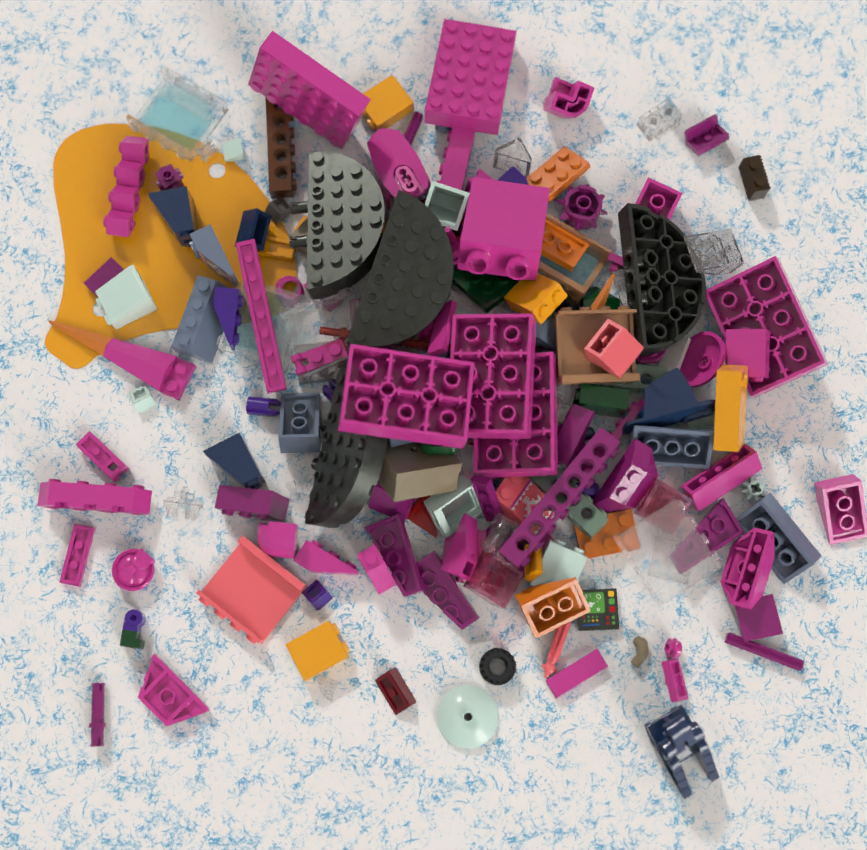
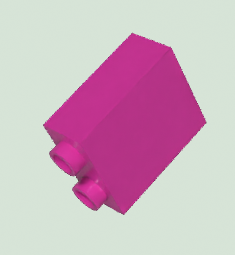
[457,177,550,281]

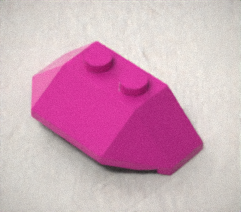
[720,528,775,610]

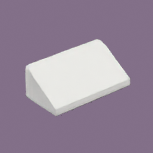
[658,337,691,373]

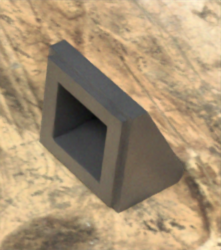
[265,197,291,224]

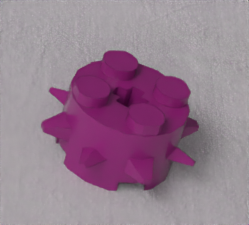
[557,184,608,230]

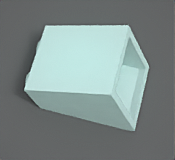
[425,181,470,231]
[95,265,158,330]

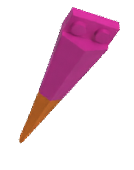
[49,321,196,401]

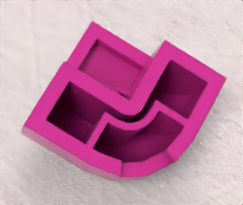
[543,77,595,119]
[257,521,299,559]

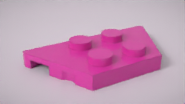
[138,654,210,726]

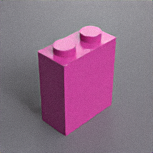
[725,329,770,382]

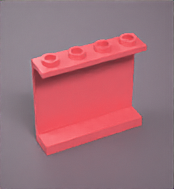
[196,535,307,645]

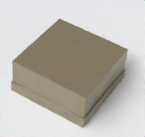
[378,441,462,502]

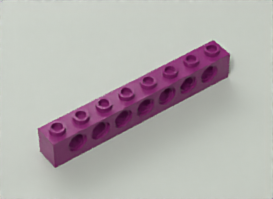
[499,427,620,569]

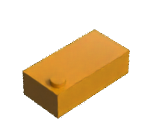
[713,364,748,452]

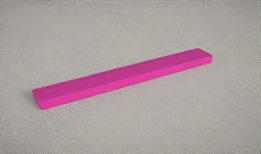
[236,239,287,394]

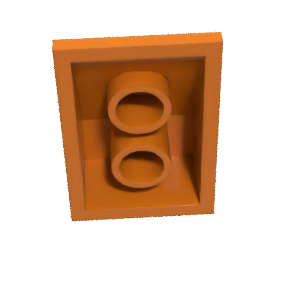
[515,577,591,638]

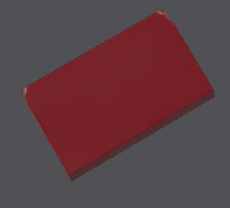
[375,667,417,715]

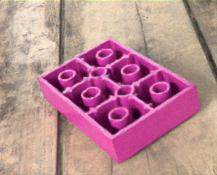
[424,19,517,135]
[248,31,371,149]
[706,256,829,398]
[450,314,536,439]
[338,344,474,449]
[474,352,558,478]

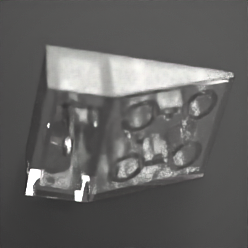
[683,229,744,275]

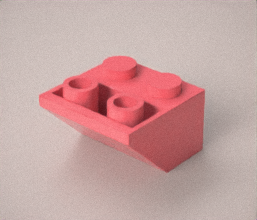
[584,319,644,379]

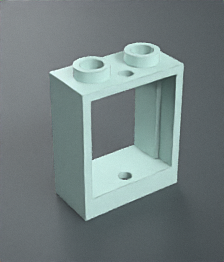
[424,475,483,538]

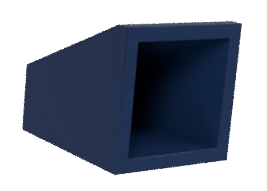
[149,186,198,247]
[203,433,266,489]

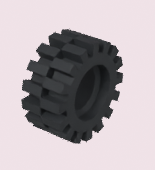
[479,648,516,685]

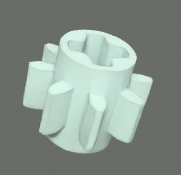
[740,477,767,502]

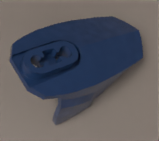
[622,368,716,435]

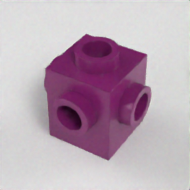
[155,164,185,191]

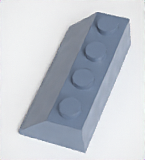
[172,275,228,363]
[628,425,714,469]
[736,493,822,584]

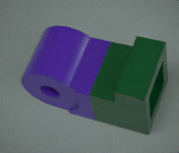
[120,609,146,649]

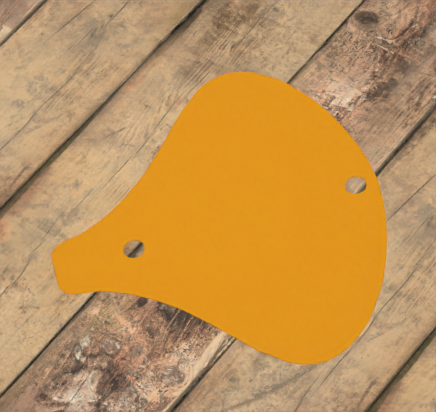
[45,123,297,369]

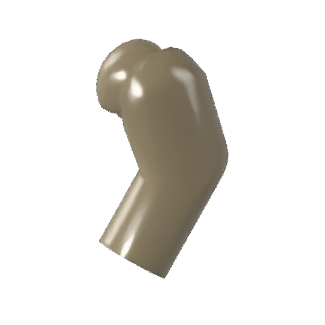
[631,636,649,668]

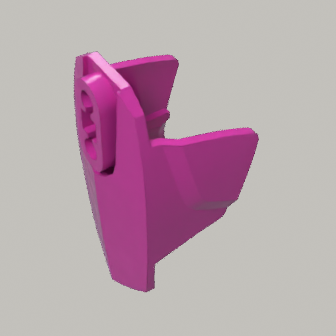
[367,129,431,211]

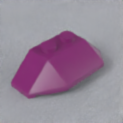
[592,438,658,513]

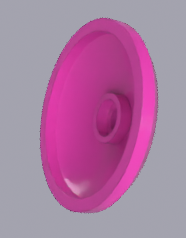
[680,331,726,387]

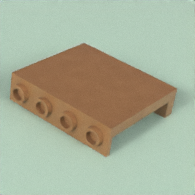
[554,306,640,385]

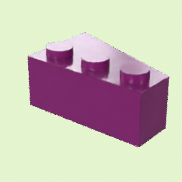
[215,485,289,522]

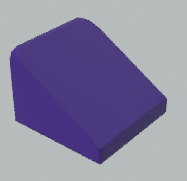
[302,580,332,611]

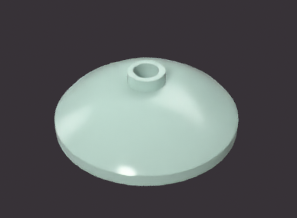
[437,685,499,748]

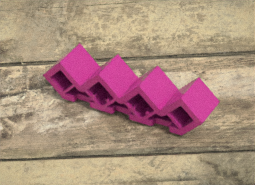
[103,136,149,237]
[37,479,152,516]

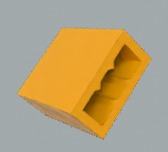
[363,74,414,131]
[504,273,567,324]
[285,621,350,681]

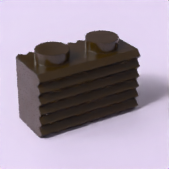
[738,155,771,201]

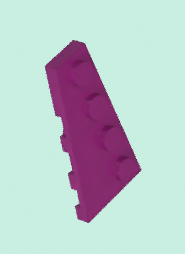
[669,498,745,574]
[364,514,425,597]
[417,551,480,630]

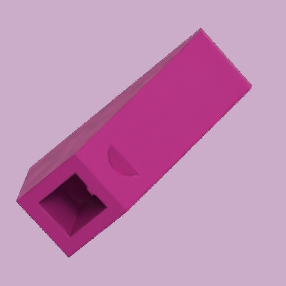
[440,513,477,582]
[294,540,359,576]

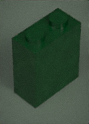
[572,384,629,418]

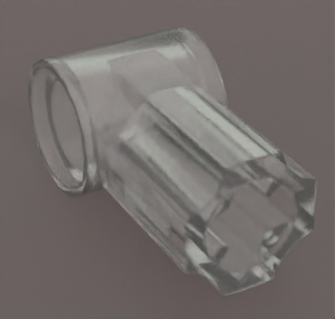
[481,513,518,555]

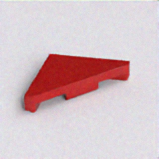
[407,496,438,538]

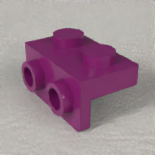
[684,114,729,156]

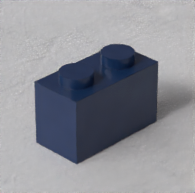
[235,208,272,252]

